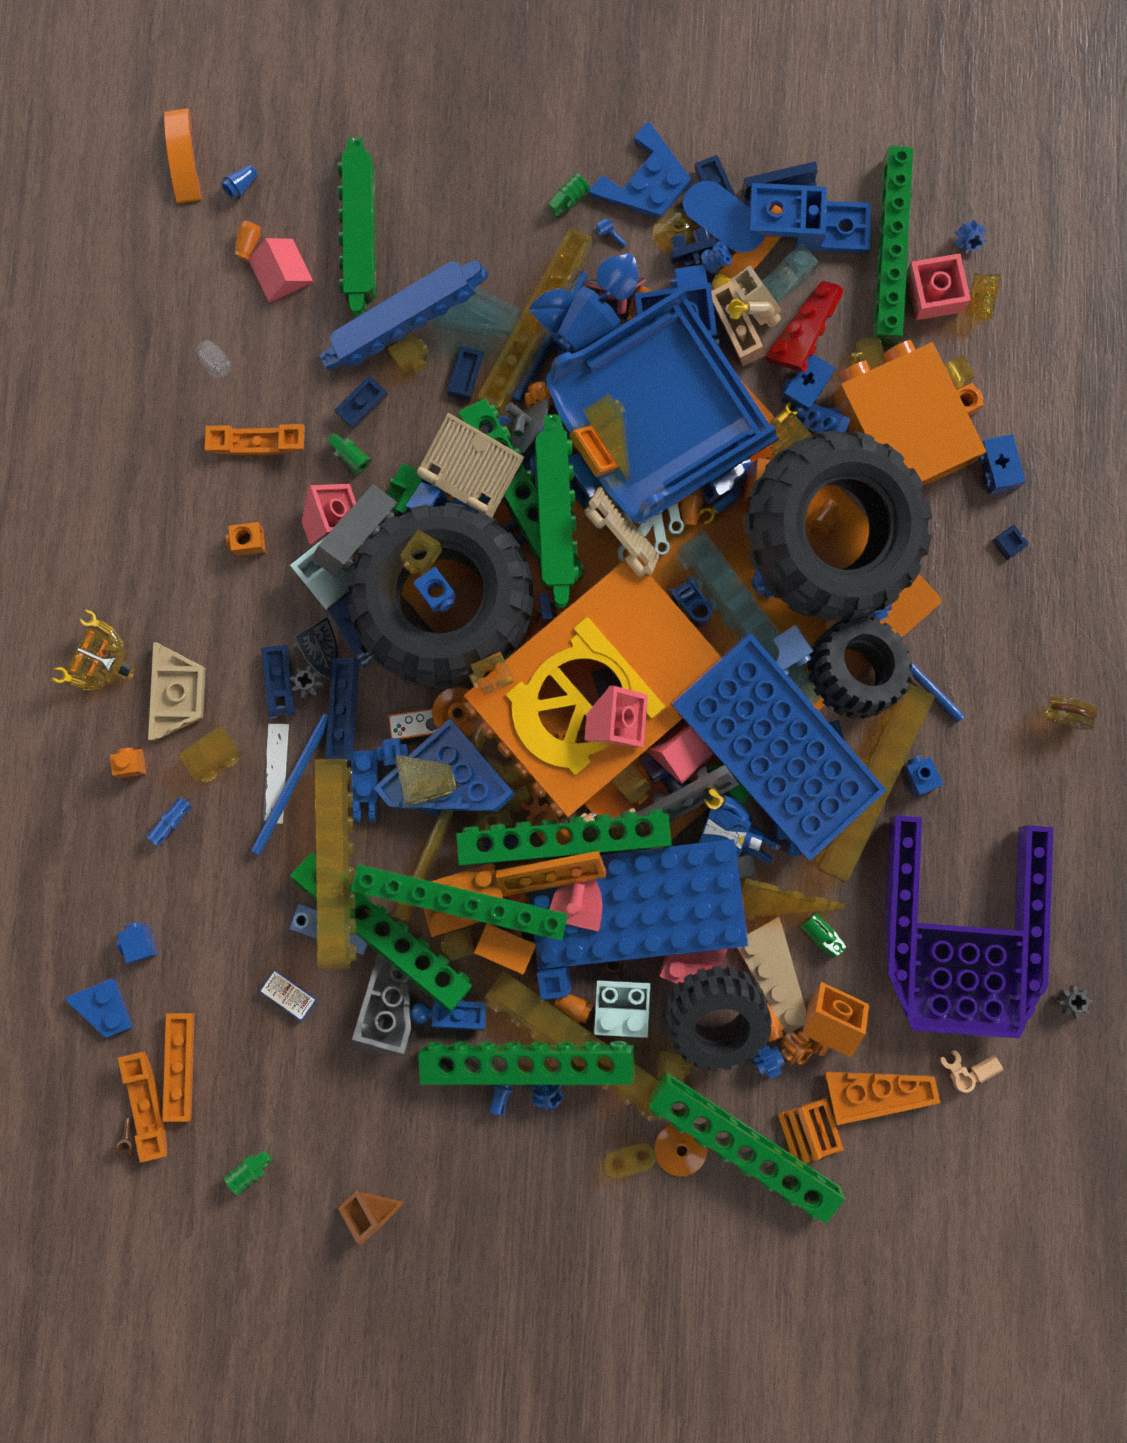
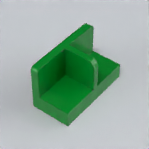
[387,463,427,516]

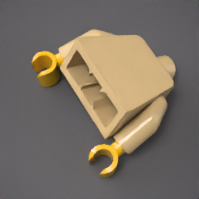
[711,265,781,327]

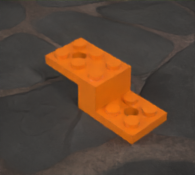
[423,858,547,937]

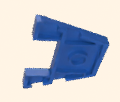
[589,121,691,219]

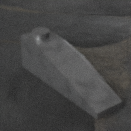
[350,945,411,1055]

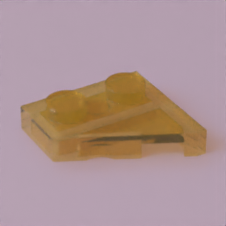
[395,755,457,805]

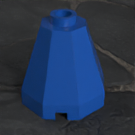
[557,286,621,353]

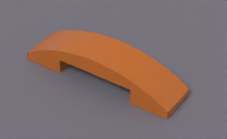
[164,108,202,204]
[718,205,782,279]
[205,424,305,455]
[118,1051,167,1163]

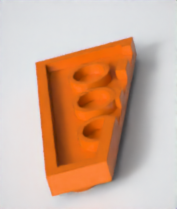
[824,1071,940,1125]

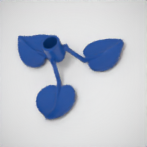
[529,253,638,333]

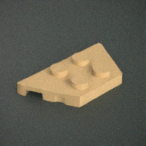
[148,642,205,741]

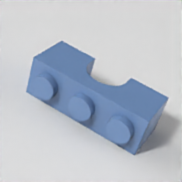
[773,625,814,674]

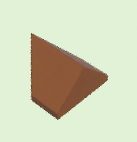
[338,1190,405,1246]

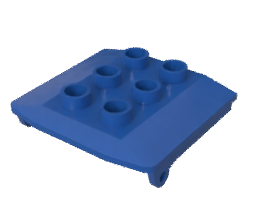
[546,287,779,524]

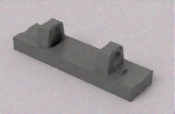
[636,765,739,832]

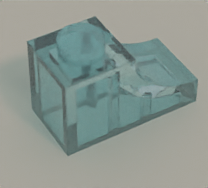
[762,244,819,302]

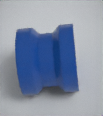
[701,242,732,274]

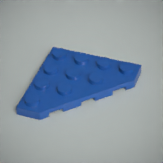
[374,718,516,812]

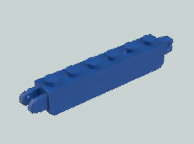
[320,260,489,370]

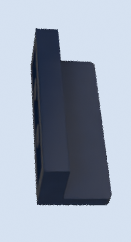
[742,161,818,211]

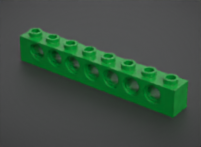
[872,146,914,347]
[458,398,585,584]
[456,809,672,866]
[290,852,472,1014]
[351,864,568,941]
[418,1041,635,1085]
[648,1072,845,1224]

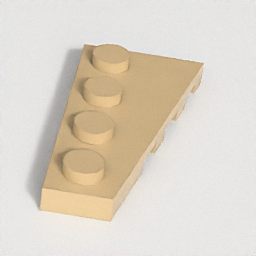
[737,917,806,1034]

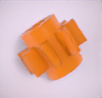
[524,382,554,410]
[780,1031,813,1065]

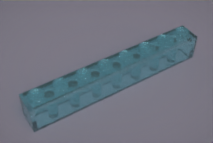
[677,530,822,705]

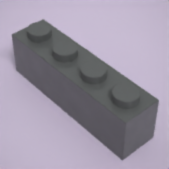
[311,484,398,578]

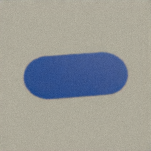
[683,181,765,252]

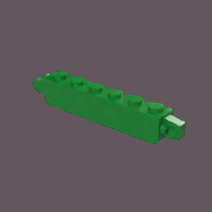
[338,137,376,318]
[535,414,579,609]

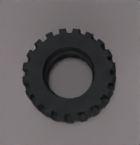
[807,617,913,719]
[666,966,772,1071]

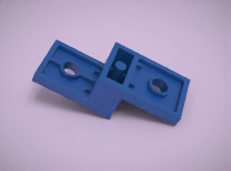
[749,183,871,254]

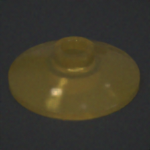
[653,207,702,253]

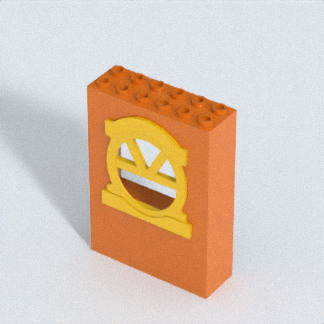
[463,560,722,820]

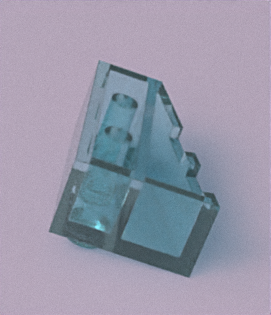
[431,287,523,338]

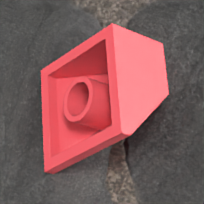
[302,484,356,545]
[585,686,648,747]

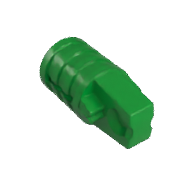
[548,173,590,217]
[327,433,371,475]
[799,912,846,959]
[224,1151,273,1196]

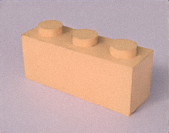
[712,281,765,366]

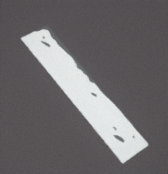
[262,724,289,824]

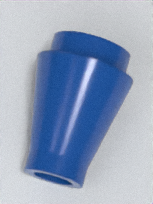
[221,164,258,199]

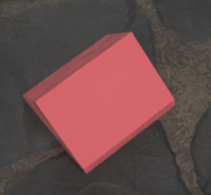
[249,238,314,303]
[646,718,715,784]

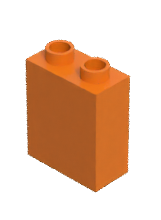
[831,340,986,486]

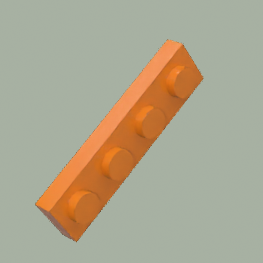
[496,851,606,896]
[162,1013,195,1122]

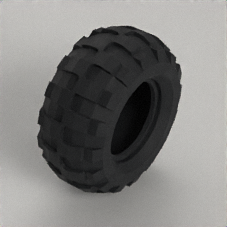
[744,430,932,620]
[348,503,534,689]

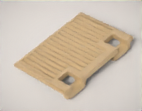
[416,413,524,517]
[584,486,659,577]

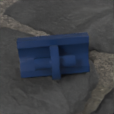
[669,227,716,268]

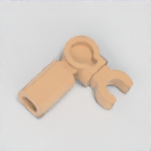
[939,1050,1003,1093]

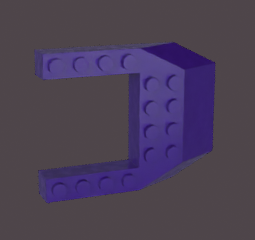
[885,815,1054,1038]

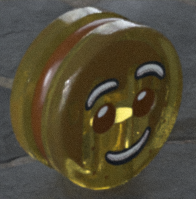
[1045,696,1099,730]

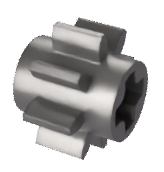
[290,666,323,699]
[1056,985,1093,1019]

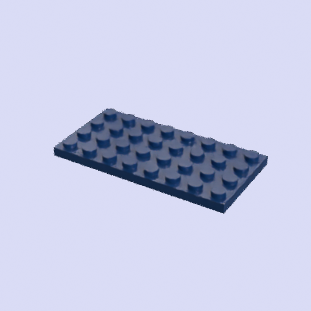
[671,633,886,861]
[525,839,749,969]

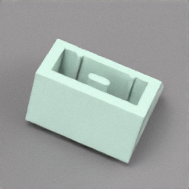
[290,539,355,610]
[594,981,650,1037]

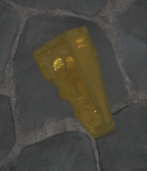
[740,878,845,920]

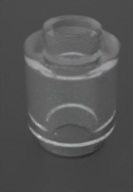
[195,340,232,377]

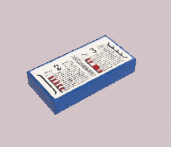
[259,969,318,1021]

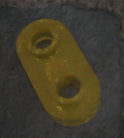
[603,1142,656,1179]

